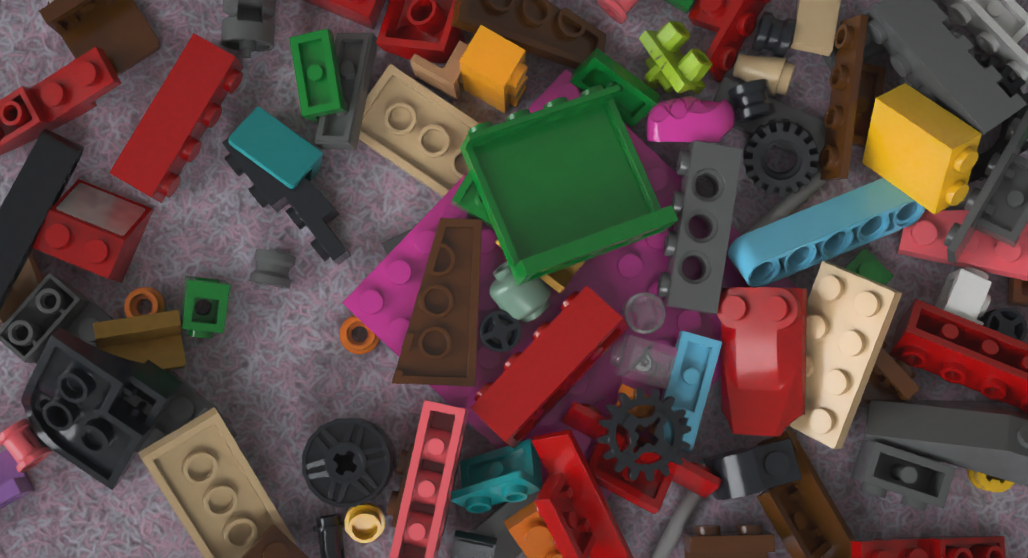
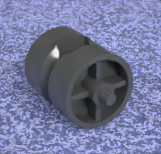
[221,0,276,58]

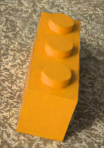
[459,25,528,114]

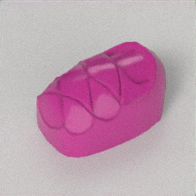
[646,96,735,142]

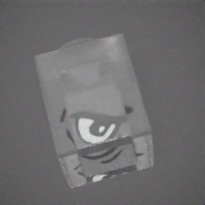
[610,335,678,389]

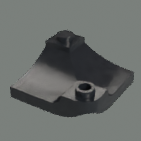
[21,327,183,490]

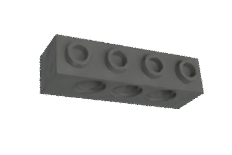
[657,141,743,314]

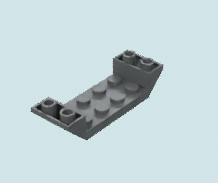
[0,272,238,452]

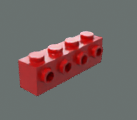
[109,33,244,203]
[470,285,628,449]
[889,299,1028,414]

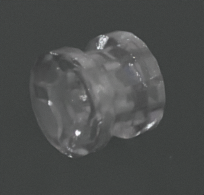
[620,292,666,334]

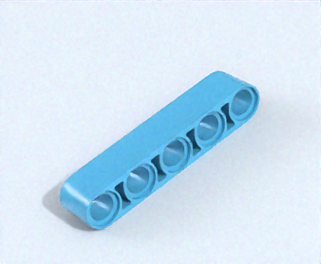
[727,178,925,287]

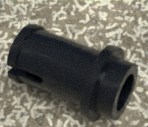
[313,514,345,558]

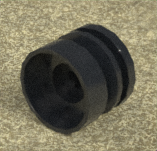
[302,418,396,507]

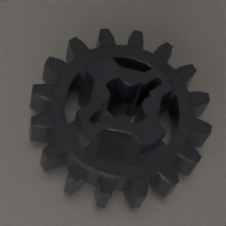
[596,388,691,482]

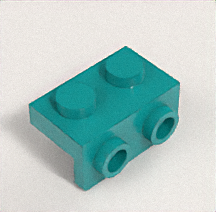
[450,439,543,513]

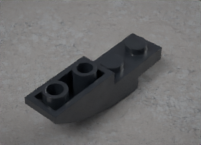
[222,138,351,265]

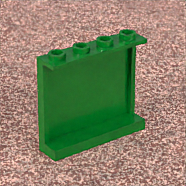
[460,84,678,286]

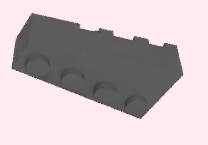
[867,0,1028,136]

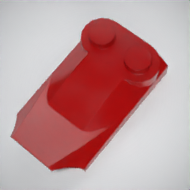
[376,0,465,63]
[717,287,807,436]

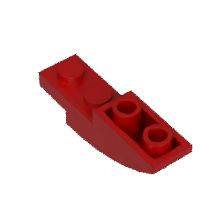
[0,46,122,155]
[851,536,1006,558]

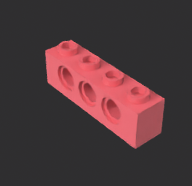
[389,400,469,558]

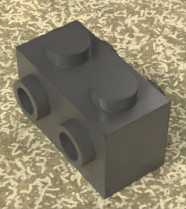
[851,439,956,511]

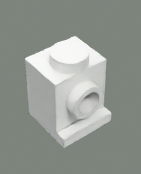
[935,267,992,326]

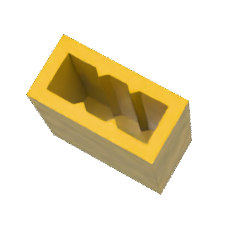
[862,83,982,215]

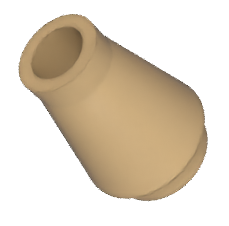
[733,53,796,97]

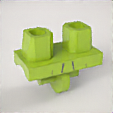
[638,20,712,94]

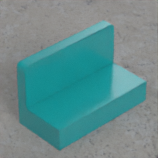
[228,106,323,189]

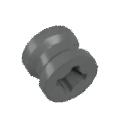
[249,249,296,289]

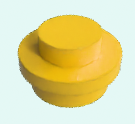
[344,502,386,543]

